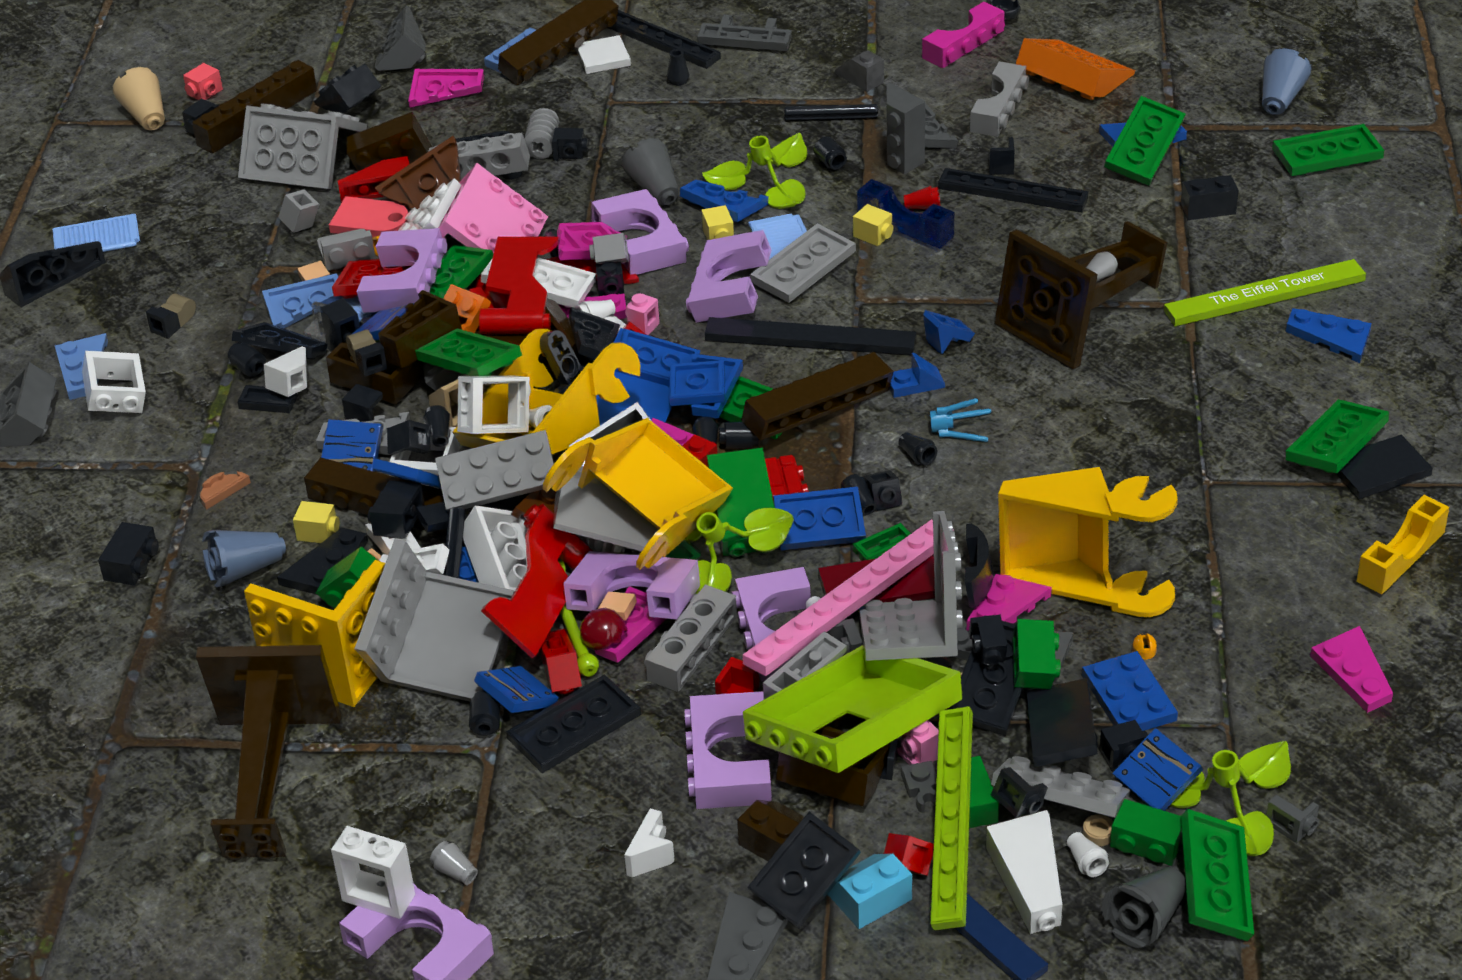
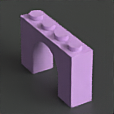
[592,189,689,275]
[356,228,447,313]
[686,230,772,323]
[564,551,700,619]
[731,567,811,681]
[685,691,772,809]
[339,883,494,980]

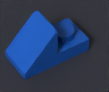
[923,310,975,354]
[889,353,945,398]

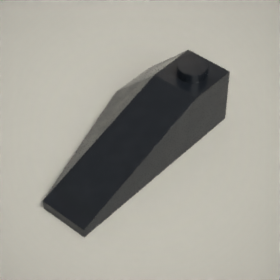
[0,241,106,308]

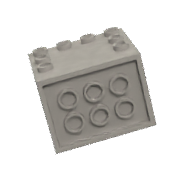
[238,104,367,189]
[859,511,963,661]
[354,539,515,702]

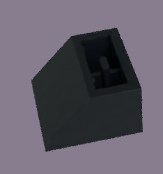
[314,63,381,113]

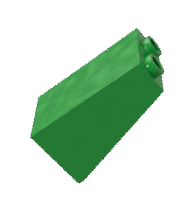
[707,448,779,557]

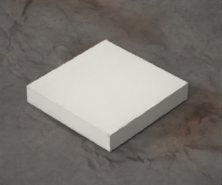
[576,35,631,74]

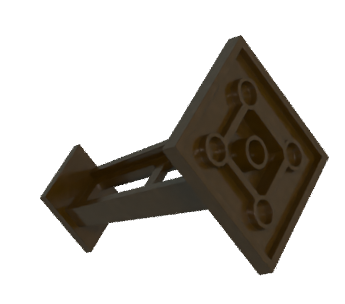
[994,221,1168,369]
[196,645,341,860]

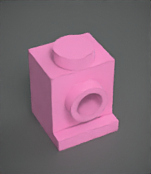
[625,293,660,335]
[897,720,939,765]

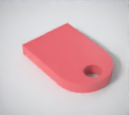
[329,196,408,238]

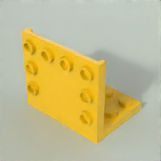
[244,560,385,707]

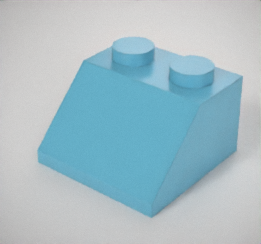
[827,854,912,929]

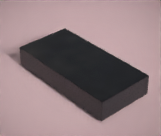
[237,385,298,413]

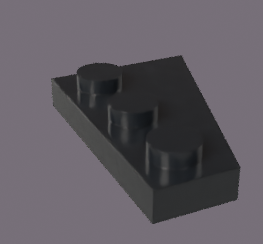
[568,307,620,362]
[232,322,328,359]
[277,527,368,595]

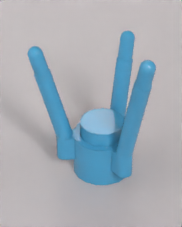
[930,398,991,442]

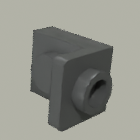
[826,618,863,655]
[1266,795,1319,843]

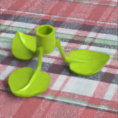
[702,132,808,209]
[686,508,794,594]
[1170,741,1291,856]

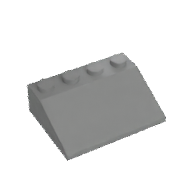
[553,466,663,557]

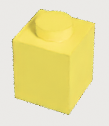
[853,204,894,246]
[702,205,734,240]
[293,501,340,543]

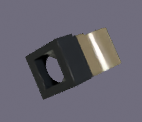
[146,293,196,339]
[346,329,387,376]

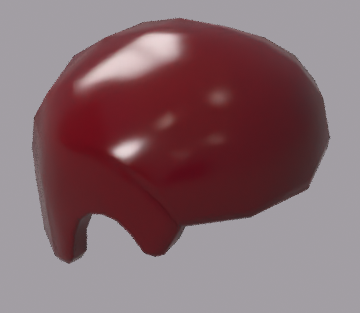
[580,608,628,651]

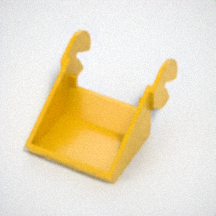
[453,328,640,454]
[543,418,733,570]
[998,467,1178,617]

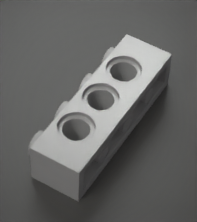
[428,133,530,180]
[644,585,737,692]

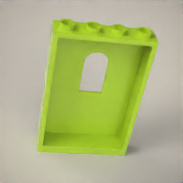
[743,645,962,773]

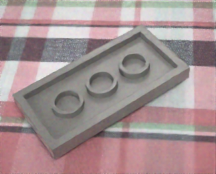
[750,223,856,303]
[435,430,554,513]
[991,756,1130,817]

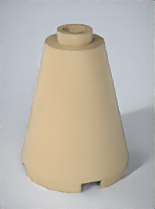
[113,67,165,130]

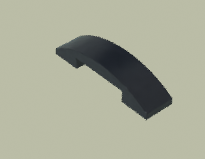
[965,523,993,608]

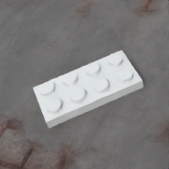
[481,258,596,308]

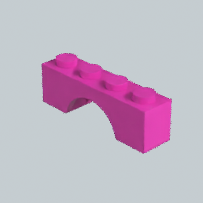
[922,2,1005,68]

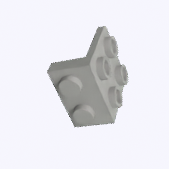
[317,229,376,270]

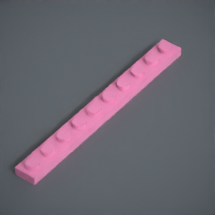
[743,519,954,676]

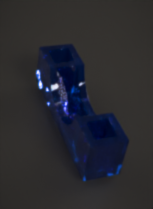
[857,179,955,249]

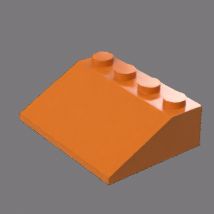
[1016,38,1135,100]

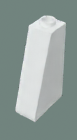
[986,810,1062,934]

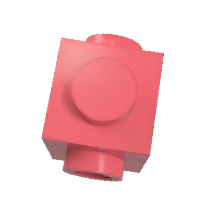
[183,63,223,100]

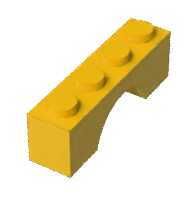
[1357,495,1449,594]

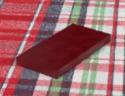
[818,555,935,611]

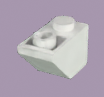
[264,346,307,397]

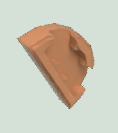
[200,471,251,510]

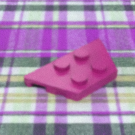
[557,222,627,260]

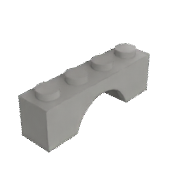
[970,61,1029,137]

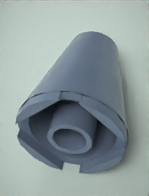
[1262,48,1311,115]
[202,530,286,587]

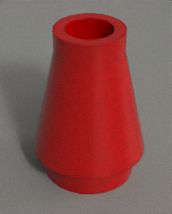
[903,186,941,210]

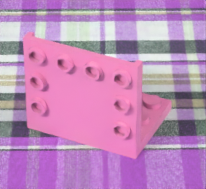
[438,163,548,254]

